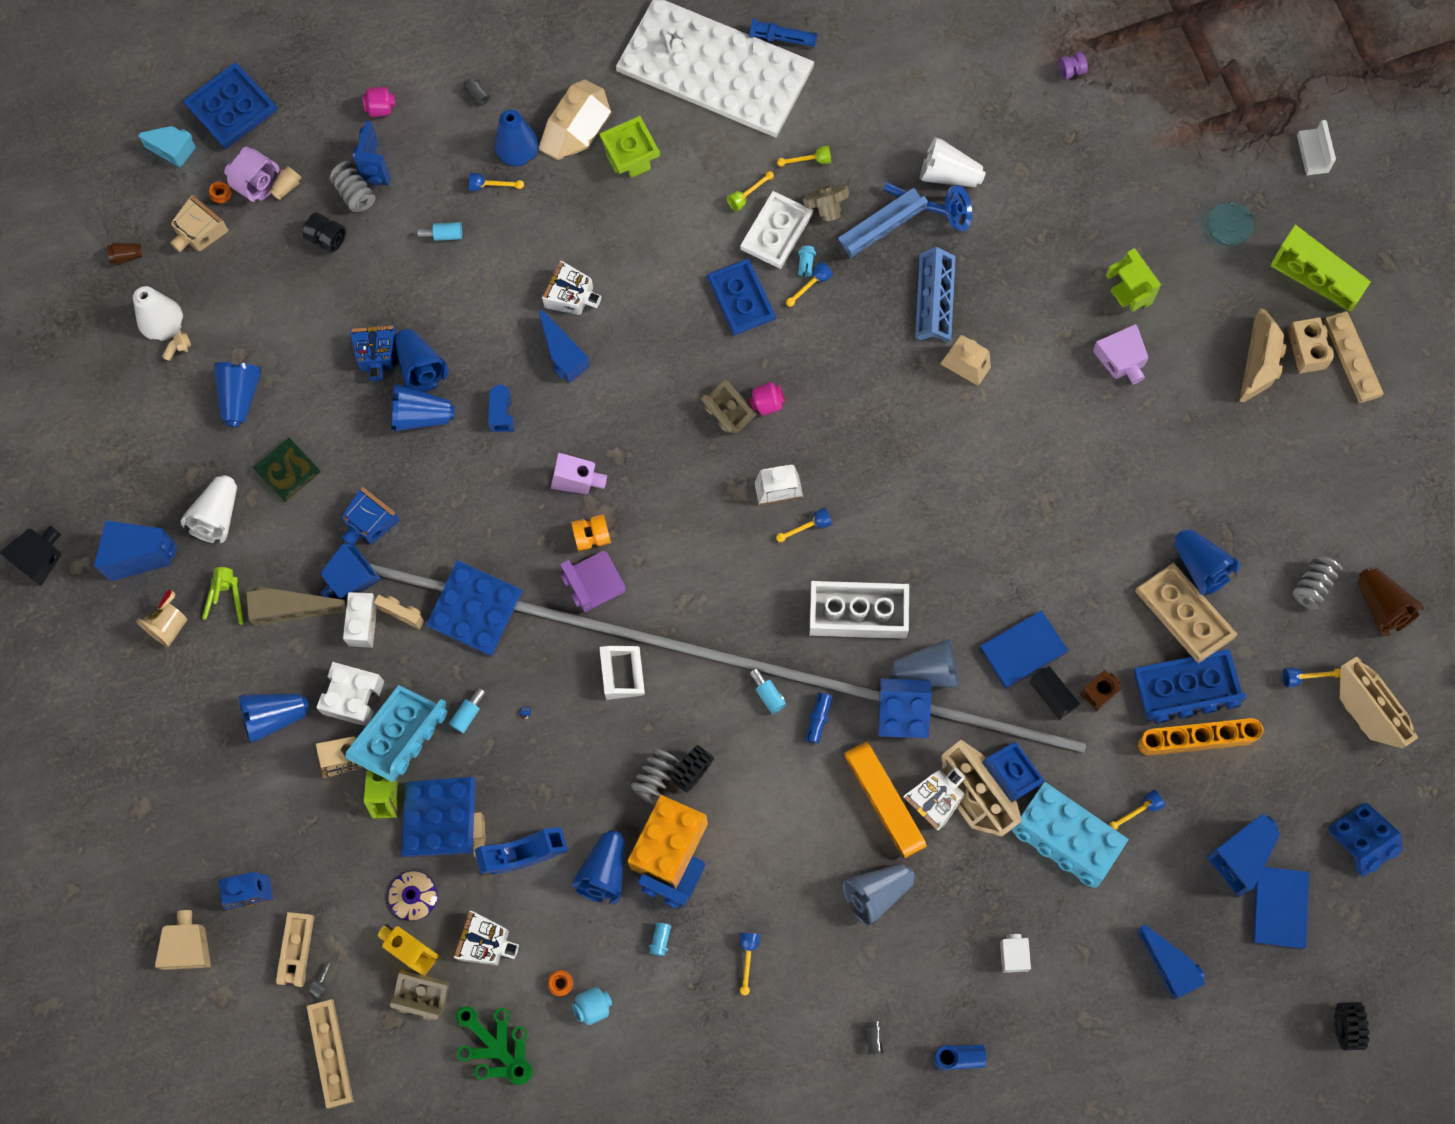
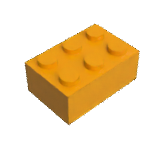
[627,795,708,890]

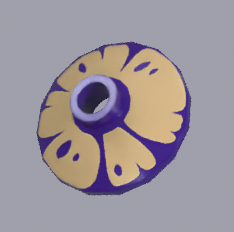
[387,871,438,921]

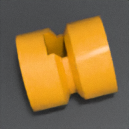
[571,514,611,552]

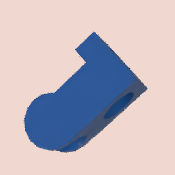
[489,385,515,432]

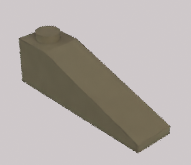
[246,587,347,626]

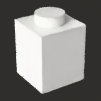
[1000,934,1031,973]

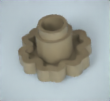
[803,184,849,221]

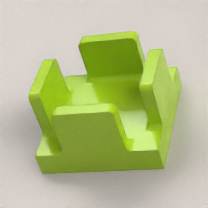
[599,116,660,178]
[1106,248,1161,312]

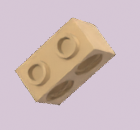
[1287,317,1334,374]

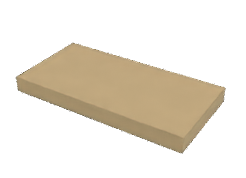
[1135,562,1237,664]

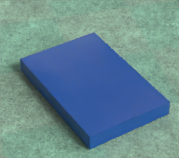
[707,258,776,336]
[980,610,1068,689]
[1253,867,1309,949]

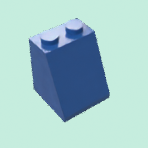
[94,521,177,581]
[1206,813,1280,897]

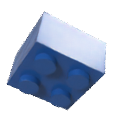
[878,679,932,738]

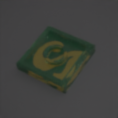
[253,437,321,502]

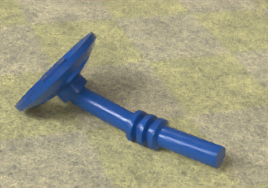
[883,182,972,231]

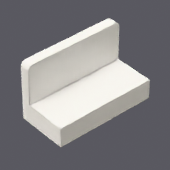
[1297,120,1336,175]

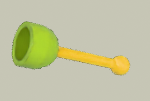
[777,145,831,167]
[727,171,774,211]

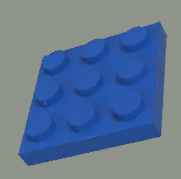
[183,62,278,150]
[426,560,523,656]
[401,777,475,857]

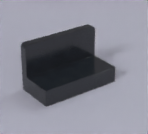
[1029,666,1080,720]

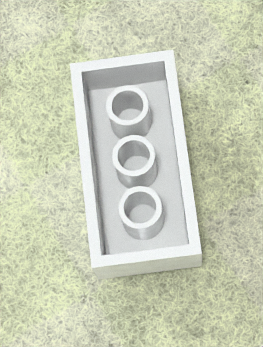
[809,581,909,639]

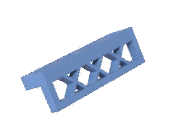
[838,188,928,259]
[915,247,955,342]

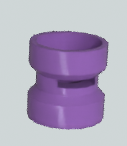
[1058,51,1088,80]

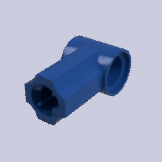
[932,1044,987,1071]

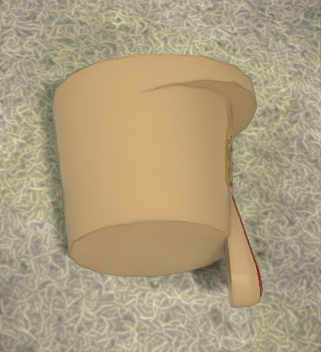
[136,590,188,647]

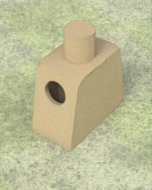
[941,335,991,386]
[155,910,211,970]

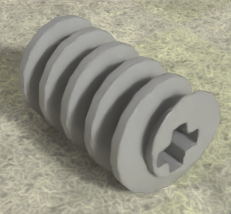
[329,161,376,212]
[1292,556,1343,610]
[631,749,680,805]

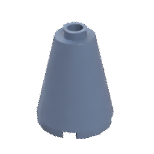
[890,639,959,688]
[842,864,915,926]

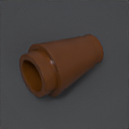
[107,242,143,265]

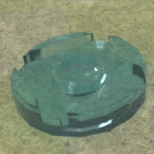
[1207,202,1254,246]

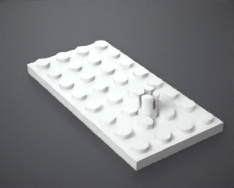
[616,0,814,138]

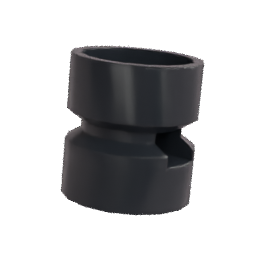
[303,212,346,253]

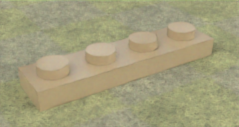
[1323,311,1384,404]
[307,999,354,1109]

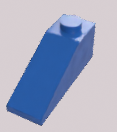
[539,310,590,383]
[1137,925,1205,1000]

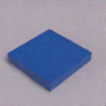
[982,741,1045,802]

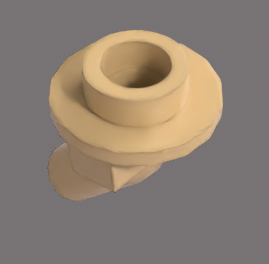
[162,330,191,361]

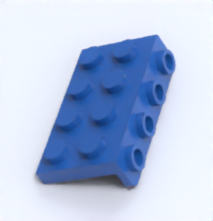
[1133,649,1247,724]

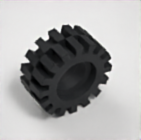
[671,745,714,793]
[1334,1002,1370,1051]

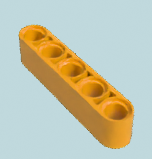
[1138,718,1263,756]
[844,741,927,859]

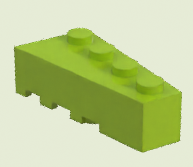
[1270,225,1371,312]

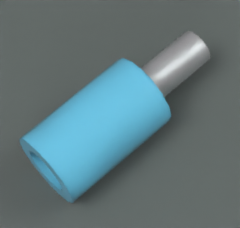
[417,222,462,241]
[750,669,787,714]
[449,688,485,734]

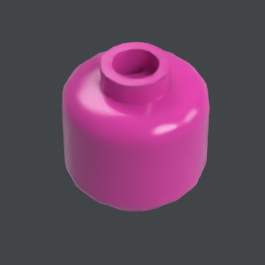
[362,86,396,118]
[749,382,786,416]

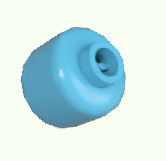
[572,987,612,1025]

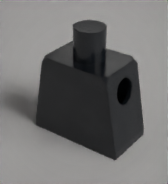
[0,525,62,586]

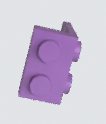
[560,551,626,613]

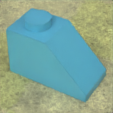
[138,126,196,168]

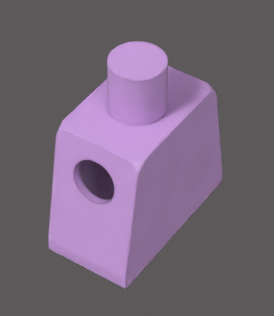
[1093,324,1148,384]
[551,453,607,494]

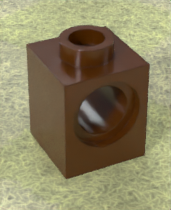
[1080,670,1122,712]

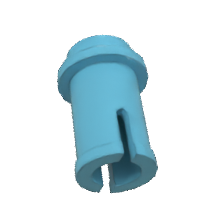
[798,246,816,277]
[648,922,672,956]

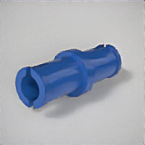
[804,692,833,744]

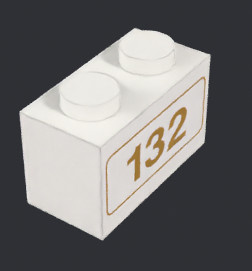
[343,592,377,648]

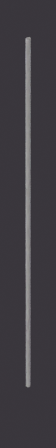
[370,564,1086,753]

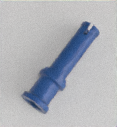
[749,18,818,48]

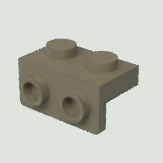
[701,380,757,434]
[389,969,450,1020]

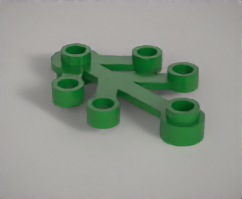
[456,1006,533,1085]

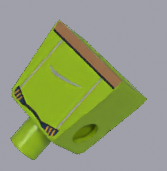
[364,769,398,819]

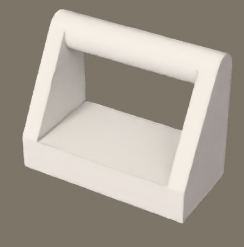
[600,646,645,700]

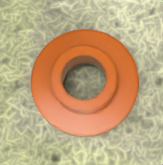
[208,181,232,204]
[548,970,573,996]

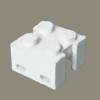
[317,662,384,726]

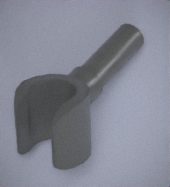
[310,962,332,1000]

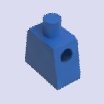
[320,543,381,600]

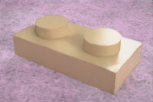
[374,594,424,630]

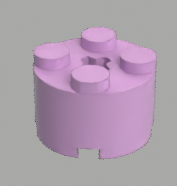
[225,147,280,202]

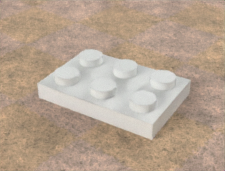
[740,191,813,269]

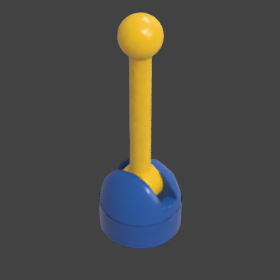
[469,172,524,191]
[786,261,833,307]
[776,507,833,542]
[1282,667,1341,688]
[1108,789,1166,830]
[740,932,760,995]

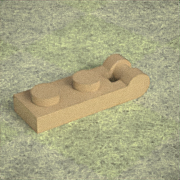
[276,912,314,987]

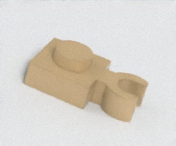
[473,812,486,859]

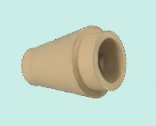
[269,166,302,200]

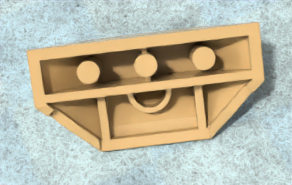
[539,80,611,160]
[1239,308,1286,402]
[1339,657,1418,749]
[942,740,1022,837]

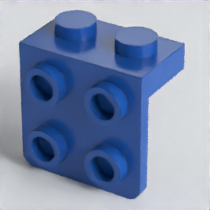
[353,120,391,186]
[1328,803,1403,877]
[638,856,705,909]

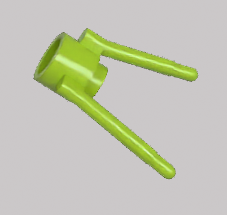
[202,567,244,625]

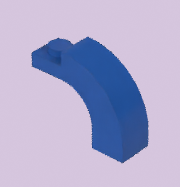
[474,827,568,875]

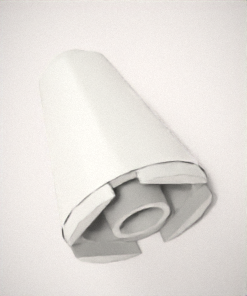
[920,137,985,188]
[133,286,183,341]
[180,475,237,543]

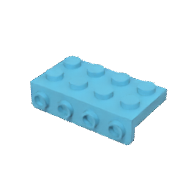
[346,685,447,782]
[1012,782,1129,888]

